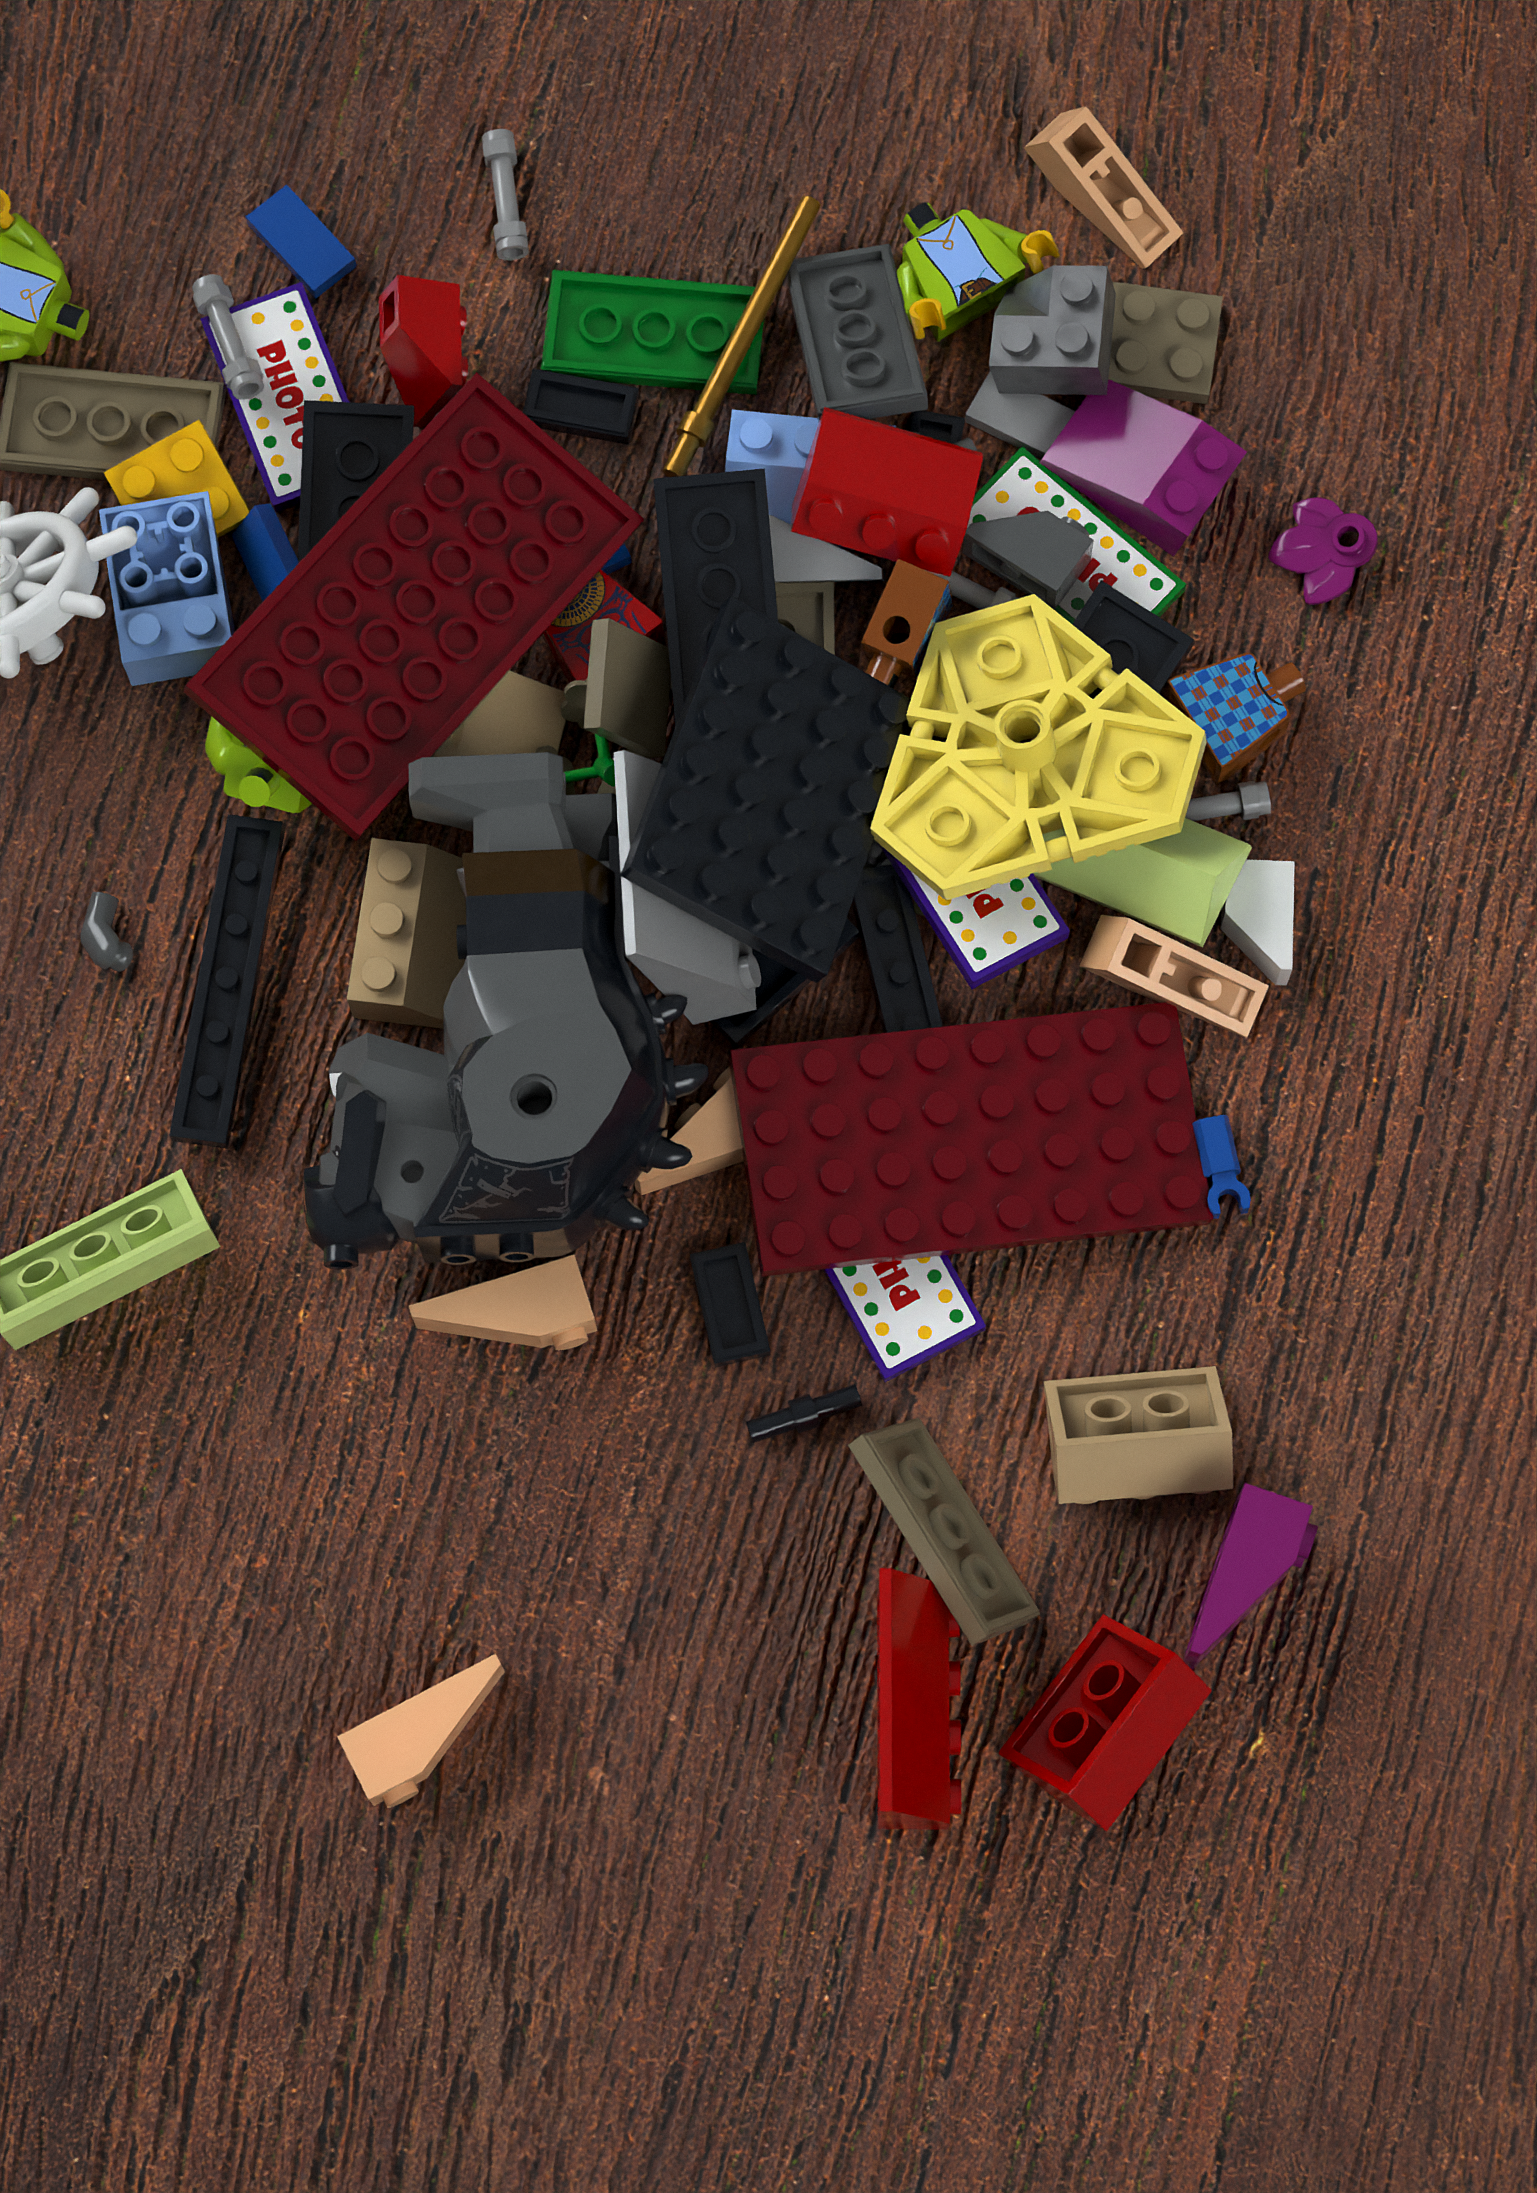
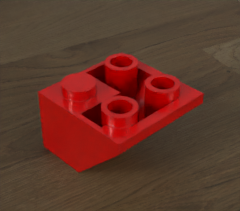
[379,275,468,428]

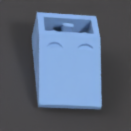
[99,491,235,686]

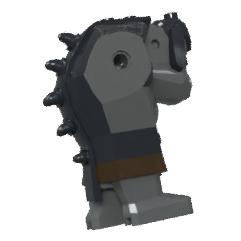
[302,752,709,1270]

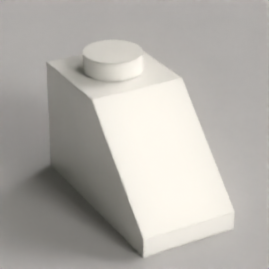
[1220,859,1295,986]

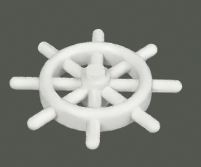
[0,487,138,678]

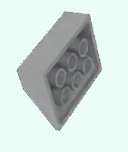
[614,750,761,1025]

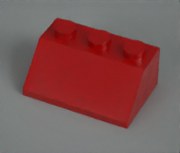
[791,407,983,577]
[998,1614,1212,1832]

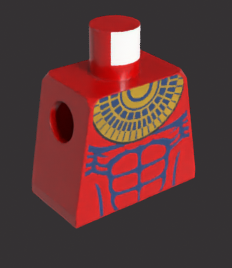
[542,570,665,683]

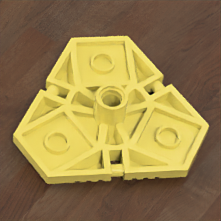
[870,594,1207,900]

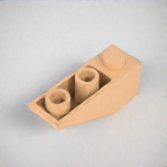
[635,1066,744,1195]

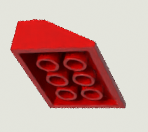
[877,1568,961,1829]

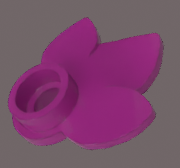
[1268,497,1378,605]

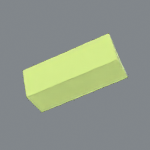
[1033,818,1252,947]
[0,1169,221,1350]

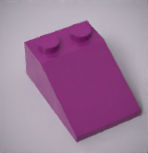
[1040,379,1247,557]
[1183,1483,1318,1670]

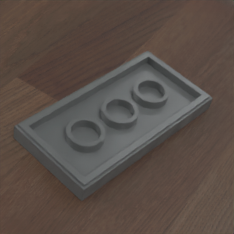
[785,244,928,423]

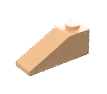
[1024,106,1183,269]
[1080,915,1269,1037]
[409,1255,597,1350]
[337,1654,505,1808]

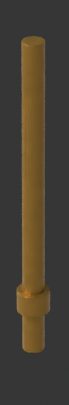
[662,195,821,477]

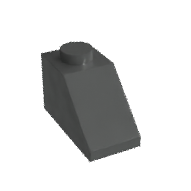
[963,510,1094,610]

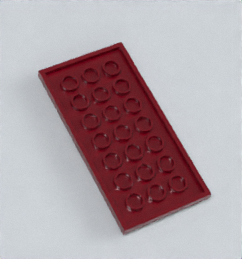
[183,372,644,841]
[728,1002,1214,1277]

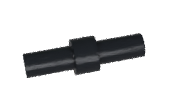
[746,1384,862,1443]

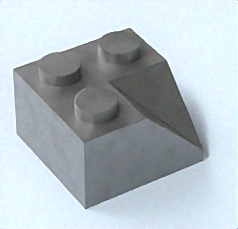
[989,265,1116,395]

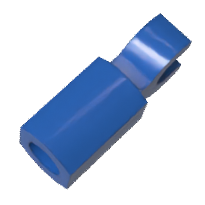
[1192,1115,1251,1219]

